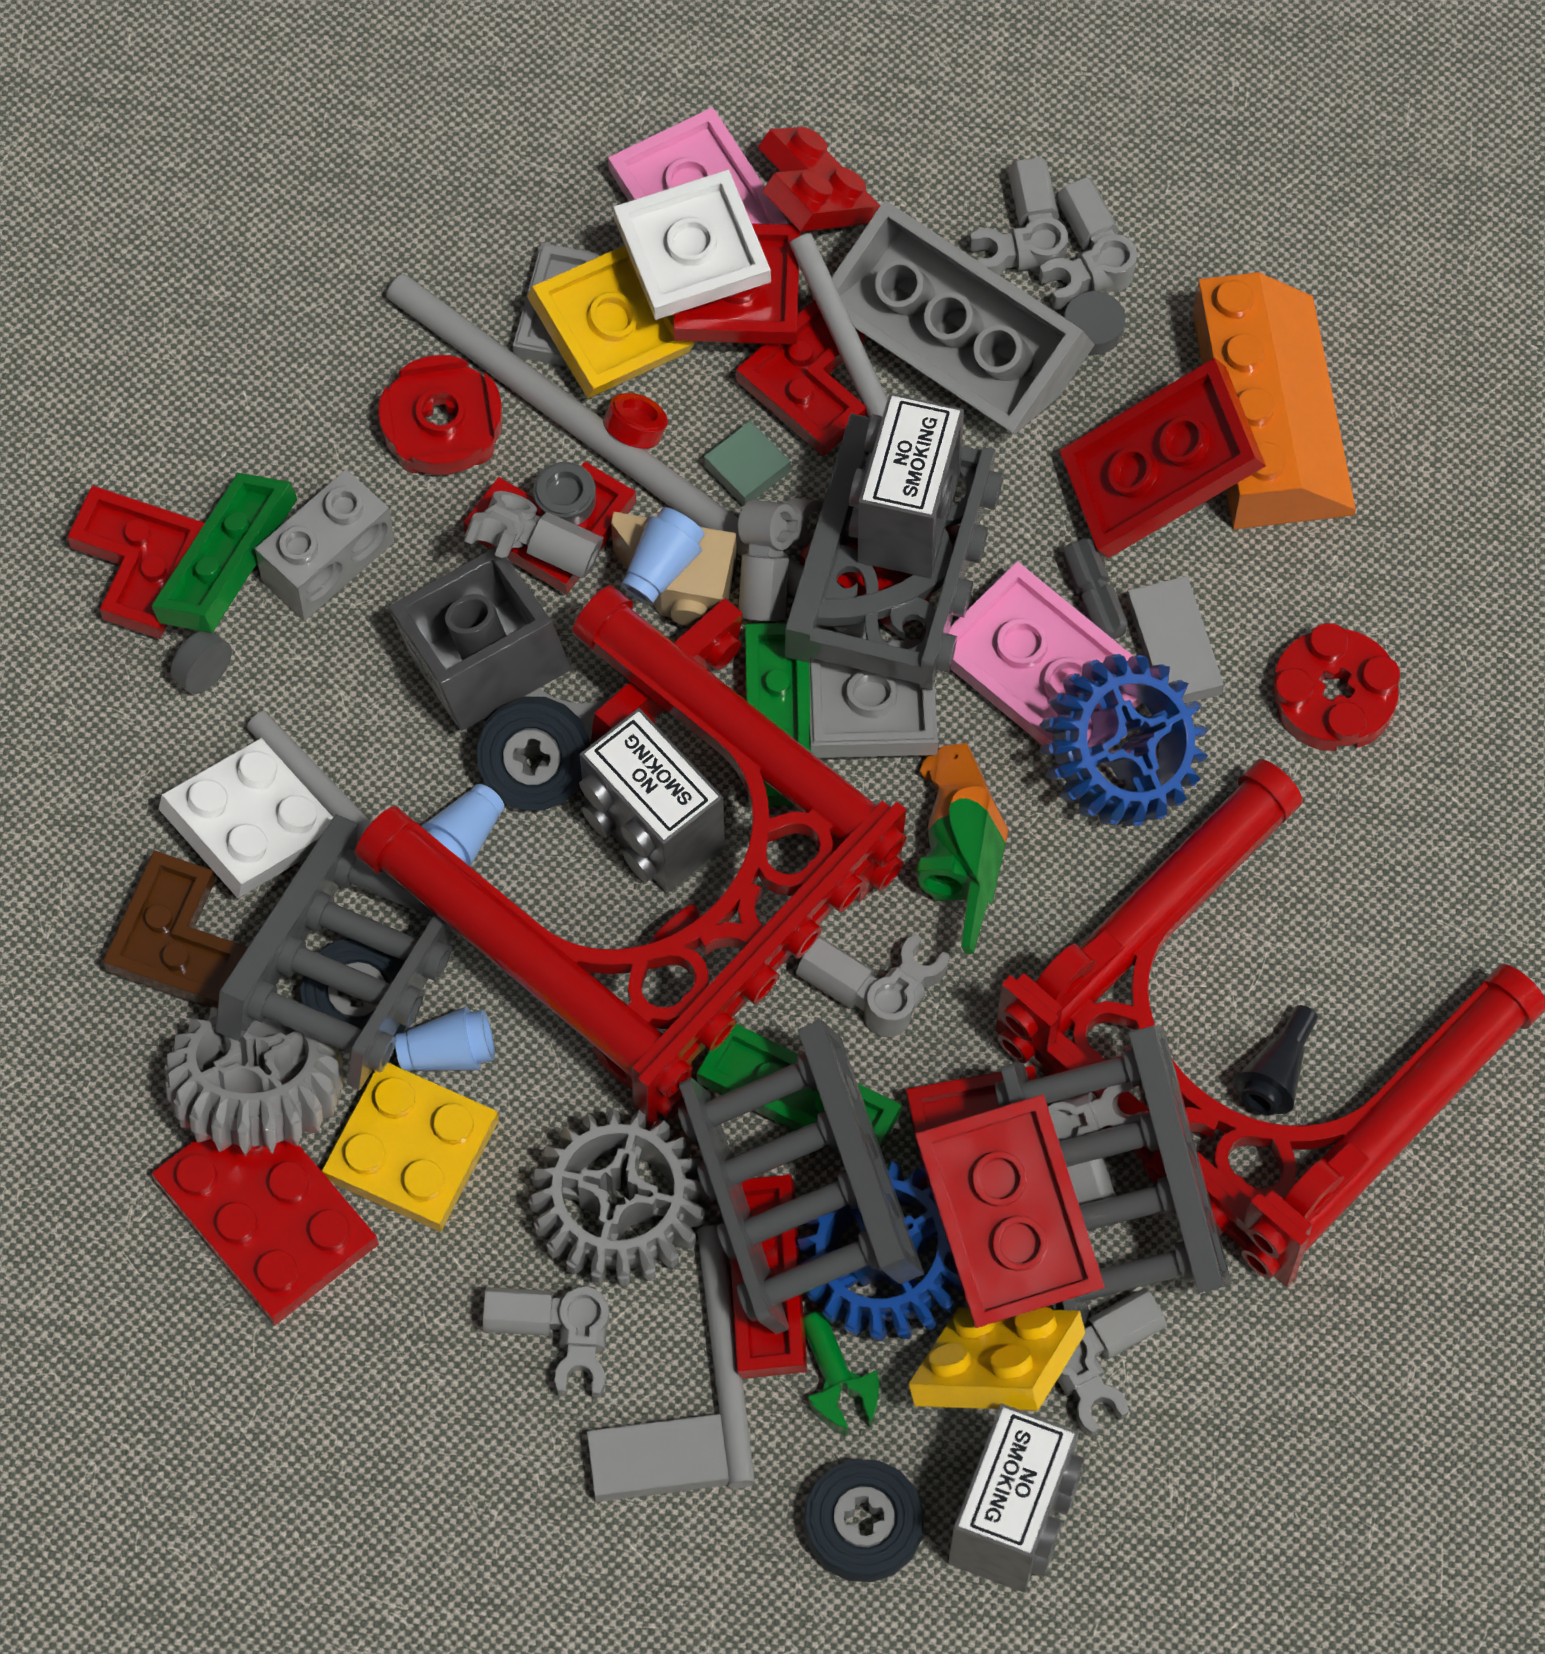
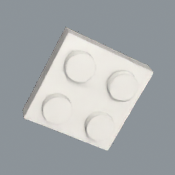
[613,169,771,320]
[159,738,333,898]

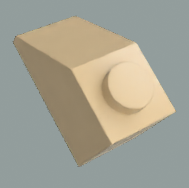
[611,512,737,627]

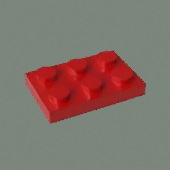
[1059,357,1266,558]
[914,1094,1105,1329]
[151,1138,379,1326]

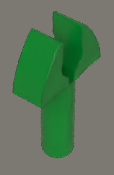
[804,1311,879,1436]

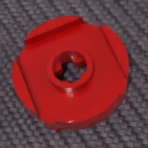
[378,355,503,475]
[1273,623,1400,751]

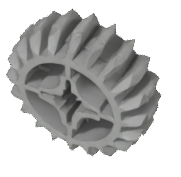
[165,1007,344,1156]
[529,1108,708,1287]

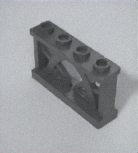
[785,413,1004,690]

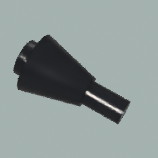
[1234,1005,1318,1116]

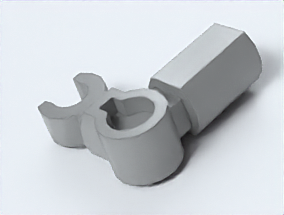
[969,157,1068,275]
[1039,177,1137,310]
[464,491,603,579]
[738,498,823,621]
[796,934,950,1037]
[1048,1082,1148,1205]
[483,1287,610,1398]
[1057,1288,1166,1437]

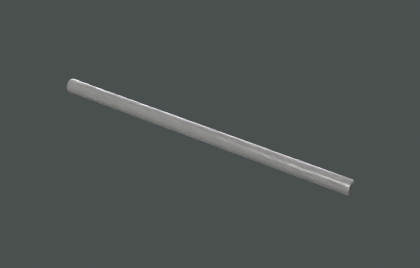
[387,274,867,640]

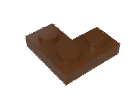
[103,850,248,1009]

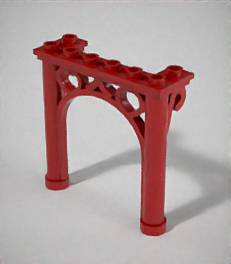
[355,585,907,1130]
[995,759,1545,1287]

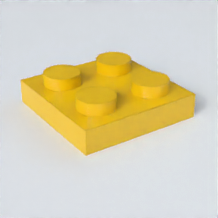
[527,245,695,399]
[322,1063,499,1232]
[909,1307,1086,1411]

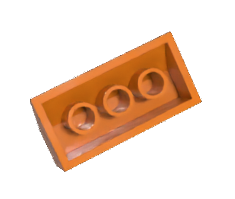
[1192,272,1356,530]

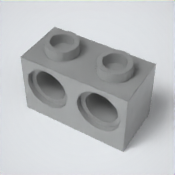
[255,469,394,621]

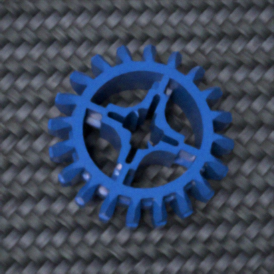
[1039,654,1209,826]
[797,1161,962,1342]

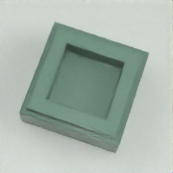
[704,421,791,506]

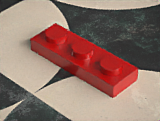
[590,598,743,744]
[731,1174,808,1379]

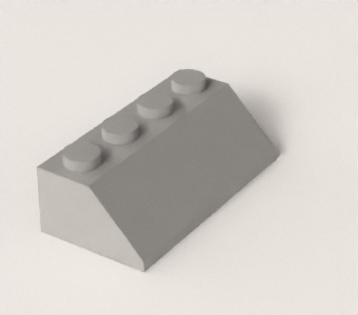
[832,200,1095,435]

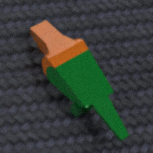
[913,743,1009,954]

